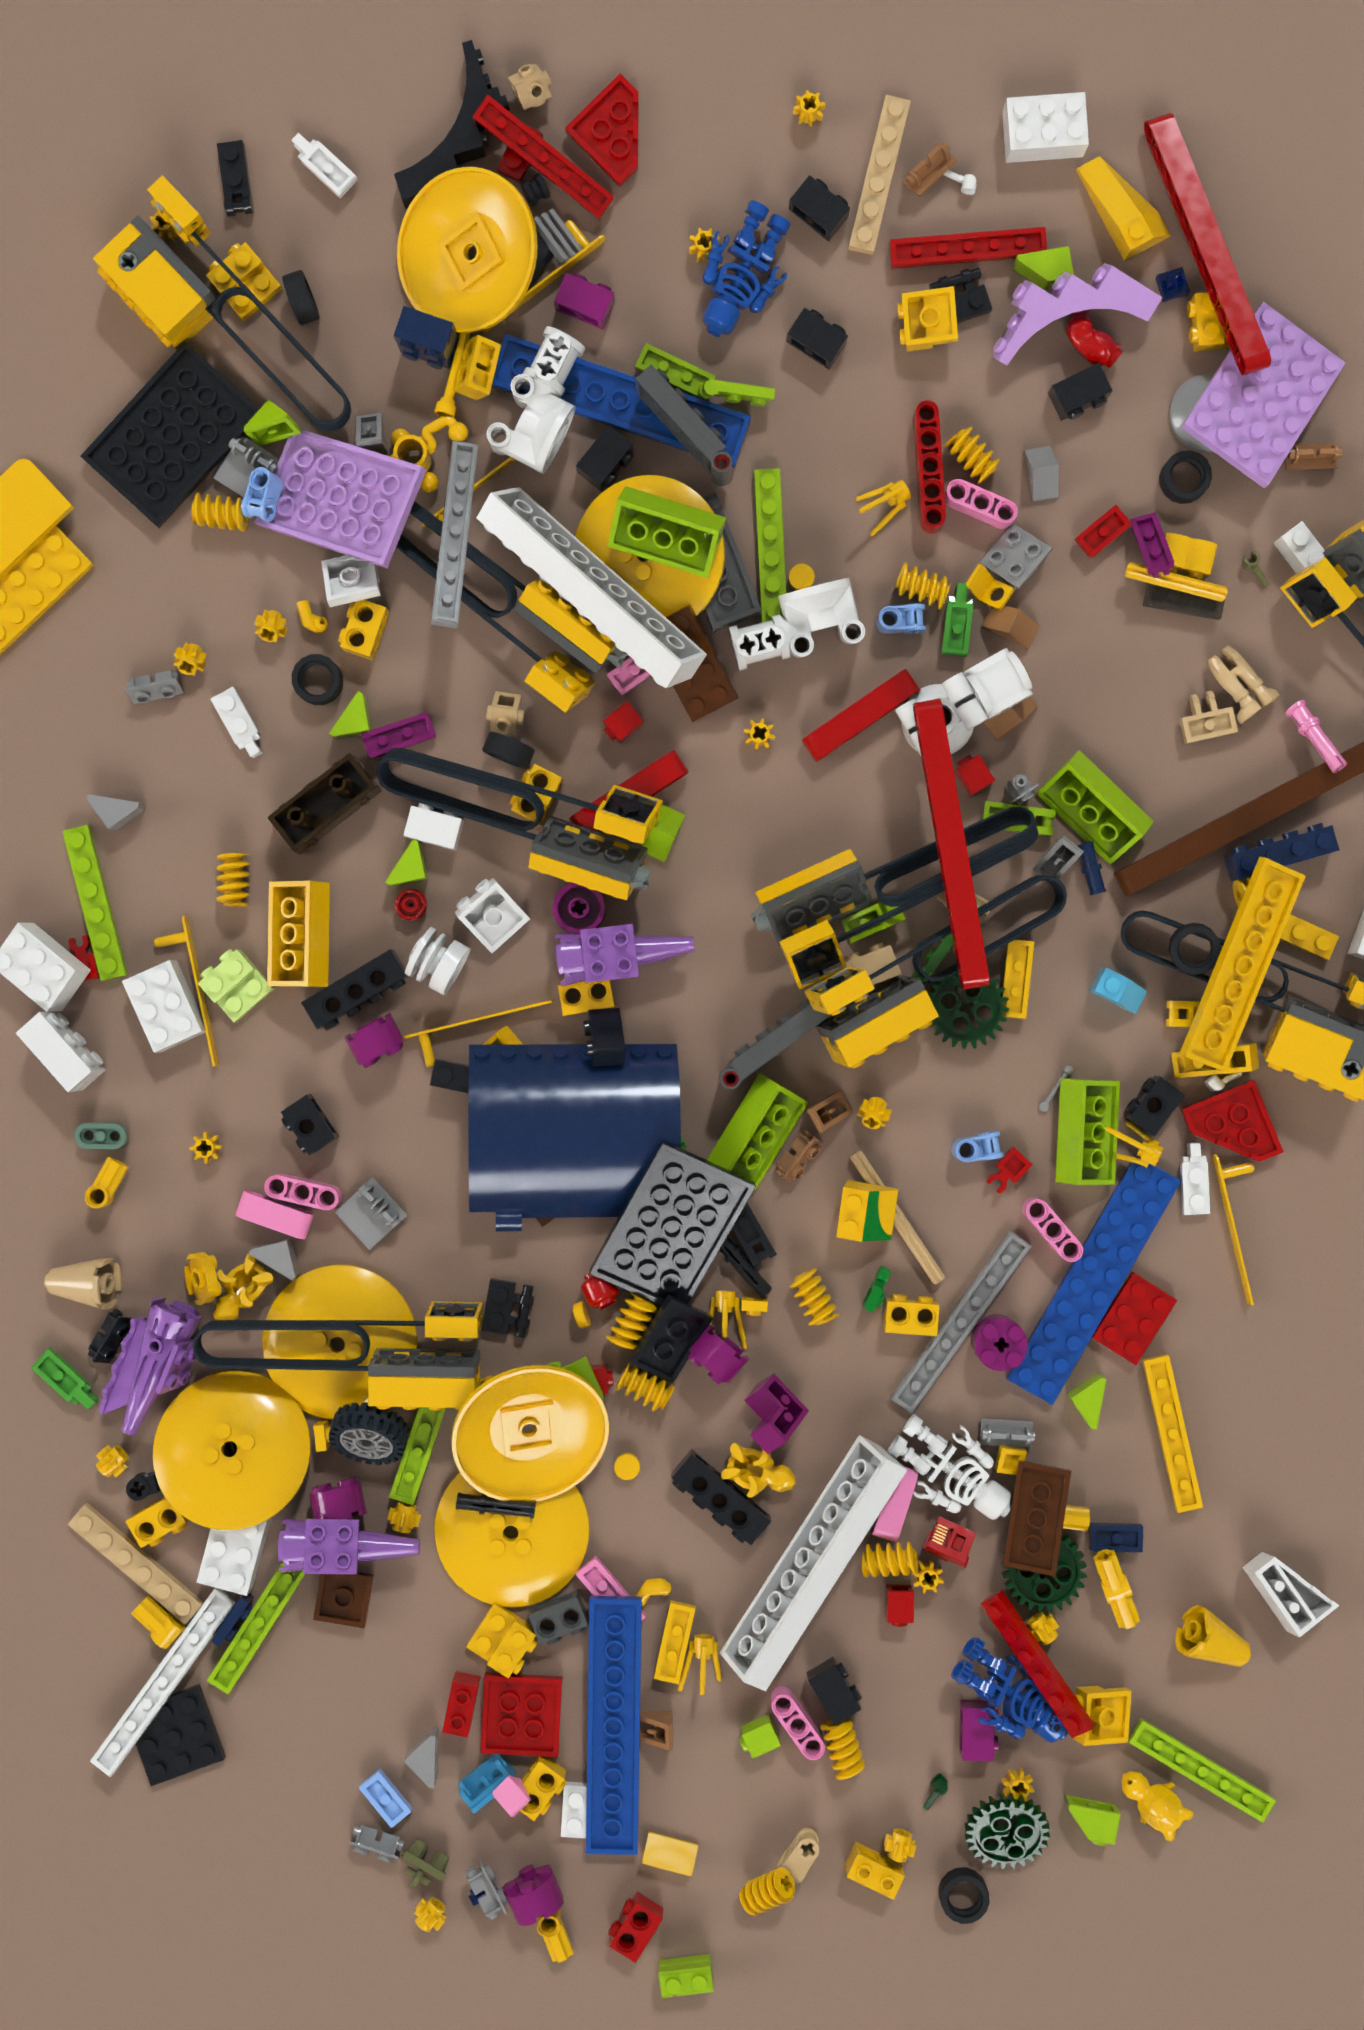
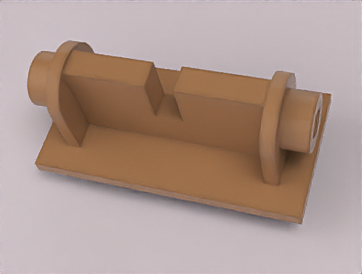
[902,141,957,196]
[1285,442,1343,470]
[774,1130,823,1183]

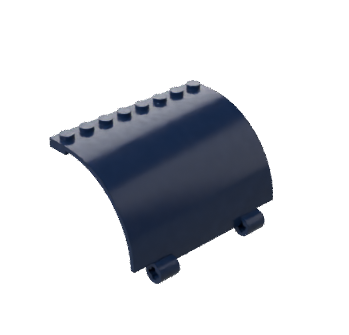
[468,1044,681,1232]

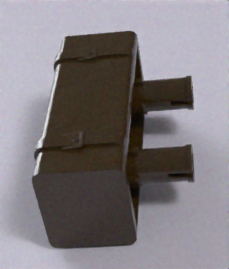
[267,753,382,855]

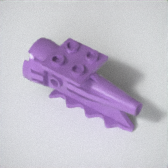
[555,924,695,986]
[99,1297,202,1435]
[278,1518,420,1574]

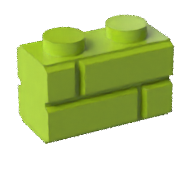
[659,1954,714,1998]

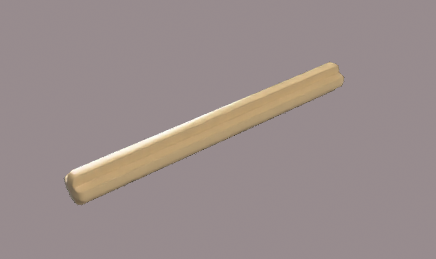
[850,1151,945,1284]

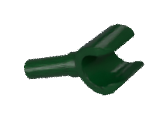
[923,1773,948,1810]

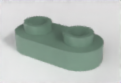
[74,1122,129,1150]

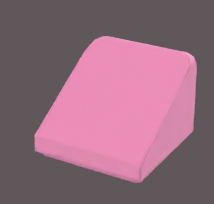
[492,1776,531,1817]

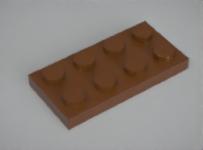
[666,604,739,722]
[1003,1460,1072,1577]

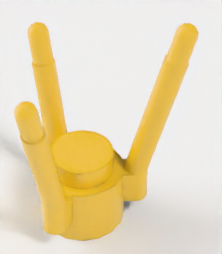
[856,480,911,536]
[1105,1121,1164,1168]
[708,1290,747,1350]
[678,1634,722,1695]

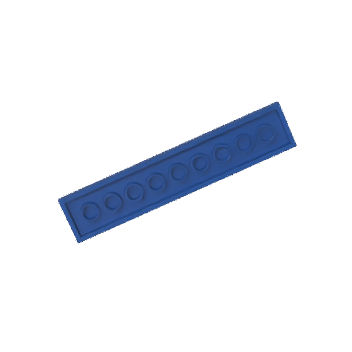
[492,334,751,468]
[1006,1155,1181,1405]
[586,1596,642,1855]

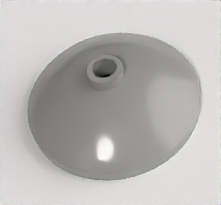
[1169,374,1214,453]

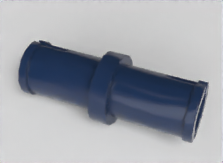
[1077,841,1106,896]

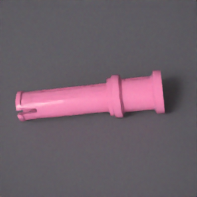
[1285,700,1347,773]

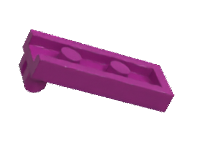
[1130,512,1174,578]
[361,712,436,760]

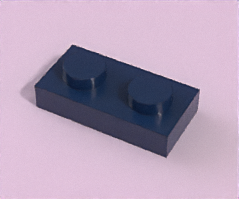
[1089,1523,1143,1552]
[211,1593,254,1647]

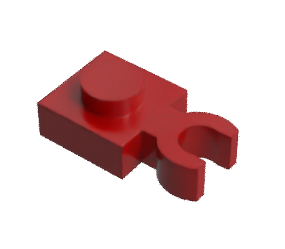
[68,935,100,981]
[986,1146,1033,1194]

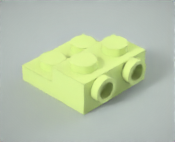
[197,949,275,1023]

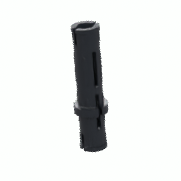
[719,1237,772,1299]
[456,1492,536,1518]

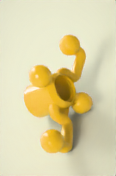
[387,415,468,493]

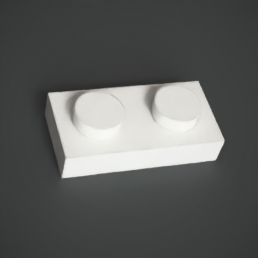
[561,1782,587,1838]

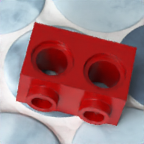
[442,1671,481,1738]
[608,1892,663,1963]

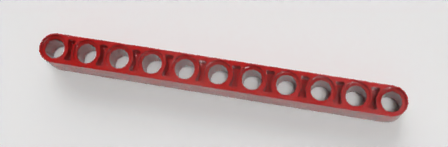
[1144,113,1271,376]
[913,698,990,990]

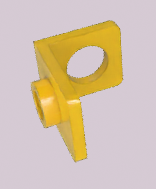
[966,563,1014,610]

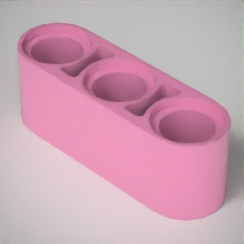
[945,479,1018,529]
[264,1173,343,1210]
[235,1190,314,1239]
[1022,1197,1083,1262]
[871,1467,918,1542]
[771,1686,825,1760]

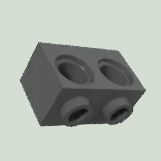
[528,1589,589,1645]

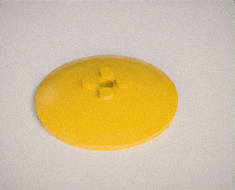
[397,167,538,333]
[575,475,725,617]
[262,1264,418,1419]
[451,1365,609,1502]
[153,1371,311,1530]
[434,1472,590,1607]

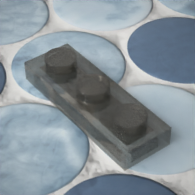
[1143,583,1225,620]

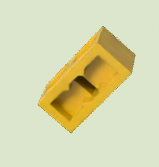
[454,335,501,400]
[338,600,390,661]
[510,764,564,826]
[558,979,615,1016]
[883,1294,939,1336]
[125,1497,189,1548]
[520,1756,567,1821]
[844,1841,905,1900]

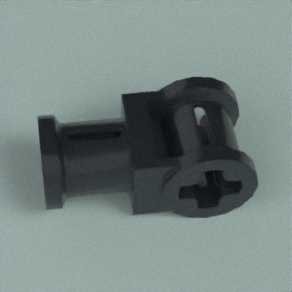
[126,1472,161,1501]

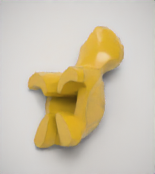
[213,1254,274,1321]
[721,1443,796,1498]
[1121,1771,1193,1841]

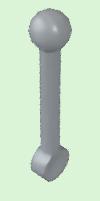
[1038,1065,1074,1112]

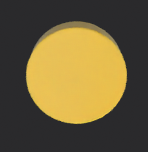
[788,564,815,590]
[573,1301,591,1328]
[614,1452,640,1480]

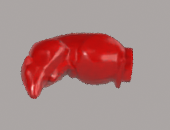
[1065,309,1123,369]

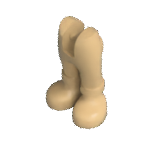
[1207,645,1280,724]

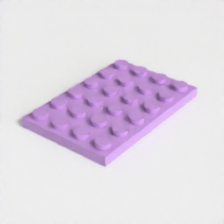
[1181,301,1345,488]
[254,430,427,569]

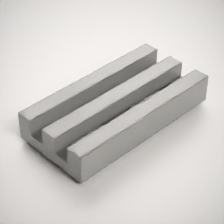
[533,208,582,265]

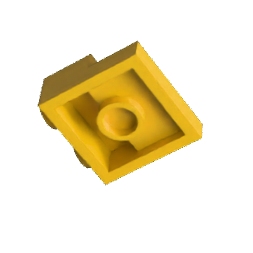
[206,242,283,322]
[897,286,959,352]
[1187,292,1230,352]
[466,1603,538,1679]
[1073,1685,1132,1746]

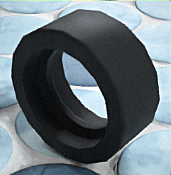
[282,270,320,325]
[1159,450,1212,504]
[292,654,343,705]
[482,732,535,769]
[1168,923,1221,975]
[938,1867,990,1924]

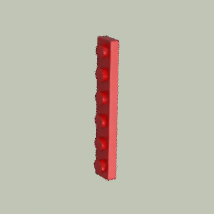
[472,95,615,220]
[889,227,1047,269]
[980,1590,1095,1738]

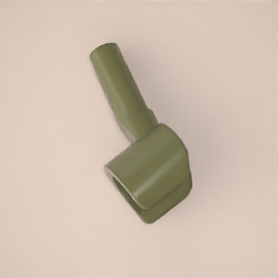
[1242,551,1269,587]

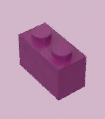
[554,273,615,330]
[959,1700,999,1761]

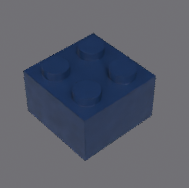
[393,306,459,369]

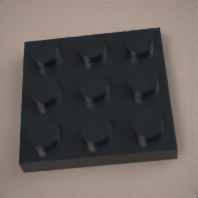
[136,1684,226,1786]

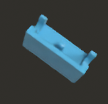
[458,1754,516,1814]

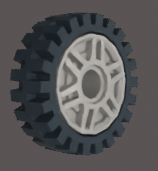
[329,1403,409,1465]

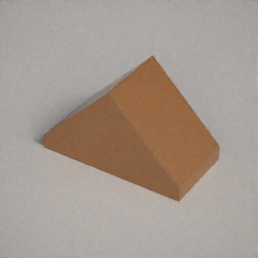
[981,606,1039,650]
[983,697,1038,740]
[805,1090,853,1133]
[640,1711,673,1751]

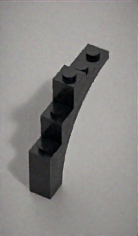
[394,40,510,209]

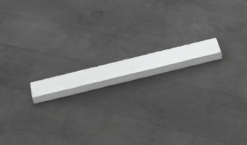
[90,1588,238,1777]

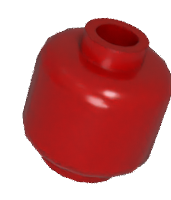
[581,1272,619,1310]

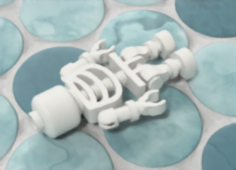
[887,1414,1012,1520]

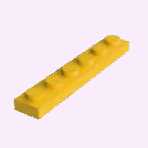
[1142,1354,1203,1513]

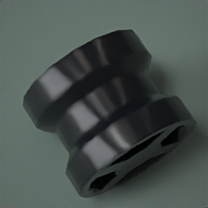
[520,172,551,207]

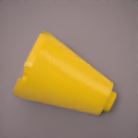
[1175,1605,1251,1667]

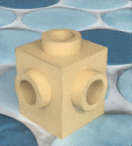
[508,64,552,110]
[486,691,525,735]

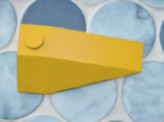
[1076,156,1171,261]

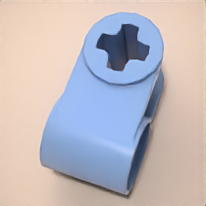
[241,467,283,522]
[875,603,926,634]
[951,1131,1004,1162]

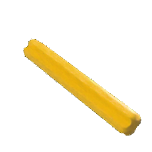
[1125,562,1228,602]

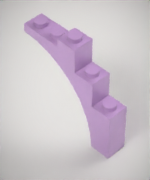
[992,263,1163,365]

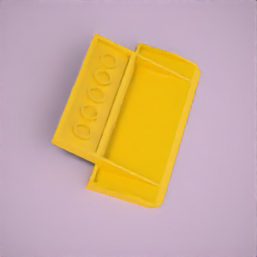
[0,459,95,655]

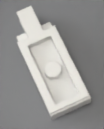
[291,133,358,199]
[211,687,263,759]
[1180,1142,1210,1215]

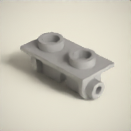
[125,669,184,704]
[1006,774,1039,805]
[980,1418,1035,1448]
[349,1824,404,1863]
[466,1859,508,1920]

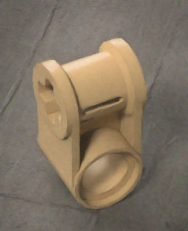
[777,1827,819,1883]

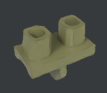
[401,1838,449,1888]

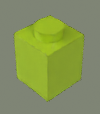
[739,1714,781,1759]

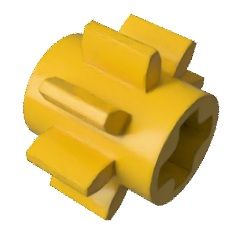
[793,90,826,127]
[149,213,177,242]
[689,228,720,262]
[254,610,288,642]
[173,642,207,676]
[743,718,776,751]
[857,1097,892,1129]
[189,1131,224,1164]
[96,1445,129,1478]
[387,1502,421,1533]
[911,1559,944,1594]
[1027,1612,1060,1645]
[1001,1767,1035,1802]
[883,1828,917,1863]
[414,1897,447,1932]

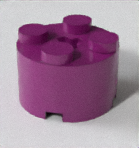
[553,883,606,934]
[344,1013,405,1068]
[971,1314,1028,1371]
[688,1325,749,1384]
[309,1477,367,1519]
[502,1865,564,1926]

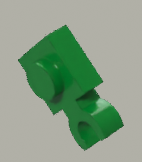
[862,1266,891,1313]

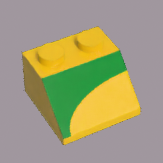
[836,1180,899,1242]

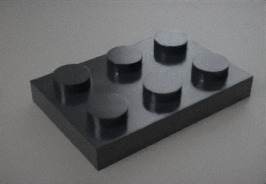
[628,1295,713,1383]

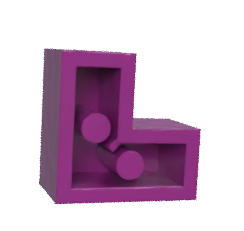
[744,1373,809,1454]

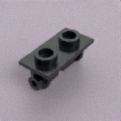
[88,1309,132,1363]

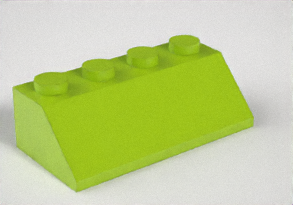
[607,486,726,578]
[1036,750,1154,865]
[707,1073,809,1191]
[1055,1078,1120,1185]

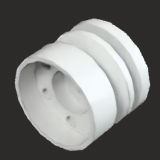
[405,927,471,995]

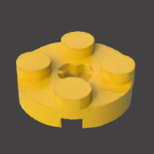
[184,1252,222,1305]

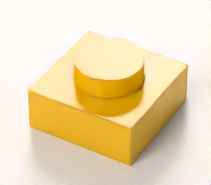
[741,1297,768,1316]
[313,1420,331,1452]
[994,1444,1027,1475]

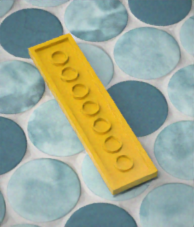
[1179,856,1306,1072]

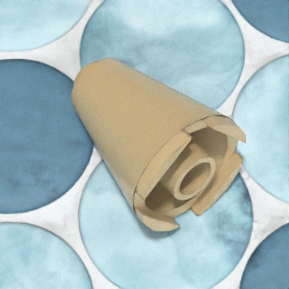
[44,1257,122,1310]

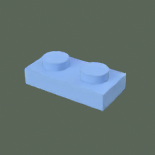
[359,1768,413,1828]

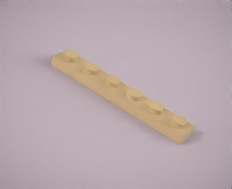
[848,95,911,255]
[67,1503,204,1625]

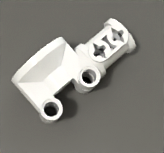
[486,326,586,474]
[729,578,865,671]
[895,648,1033,756]

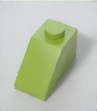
[1013,246,1074,291]
[841,902,906,943]
[1064,1795,1121,1846]

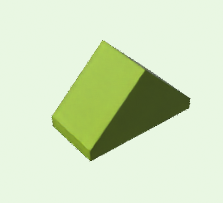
[243,399,302,446]
[329,691,372,740]
[643,804,686,862]
[385,839,428,887]
[1066,1373,1107,1430]

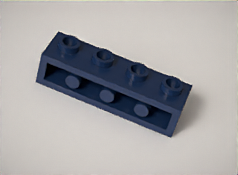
[1224,823,1339,881]

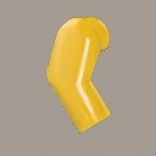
[296,600,328,633]
[635,1578,671,1606]

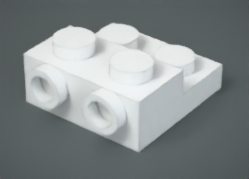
[321,555,381,607]
[455,878,530,953]

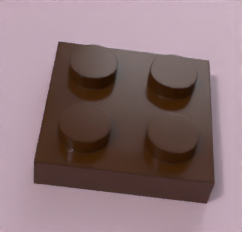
[313,1572,374,1628]

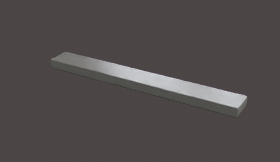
[431,440,478,629]
[890,1230,1032,1414]

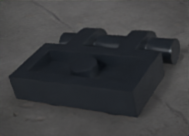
[929,268,992,324]
[482,1278,534,1338]

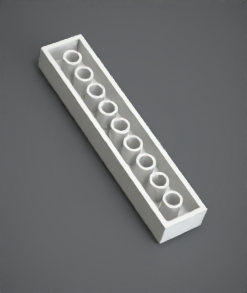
[477,487,707,688]
[720,1435,907,1691]

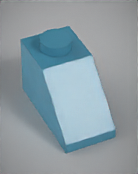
[1089,967,1147,1014]

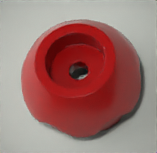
[394,889,427,921]

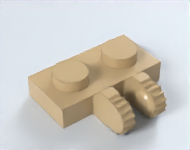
[1179,691,1238,744]

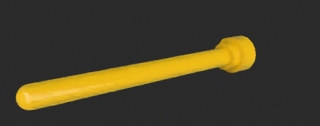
[434,333,471,417]

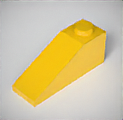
[1171,1043,1260,1078]

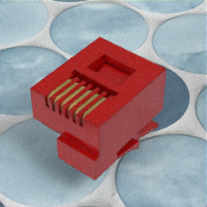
[922,1516,977,1568]

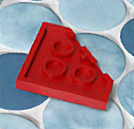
[565,73,639,187]
[1180,1080,1284,1162]

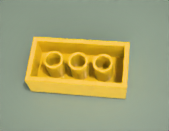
[267,881,330,987]

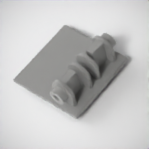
[213,436,279,498]
[980,523,1053,591]
[335,1177,407,1250]

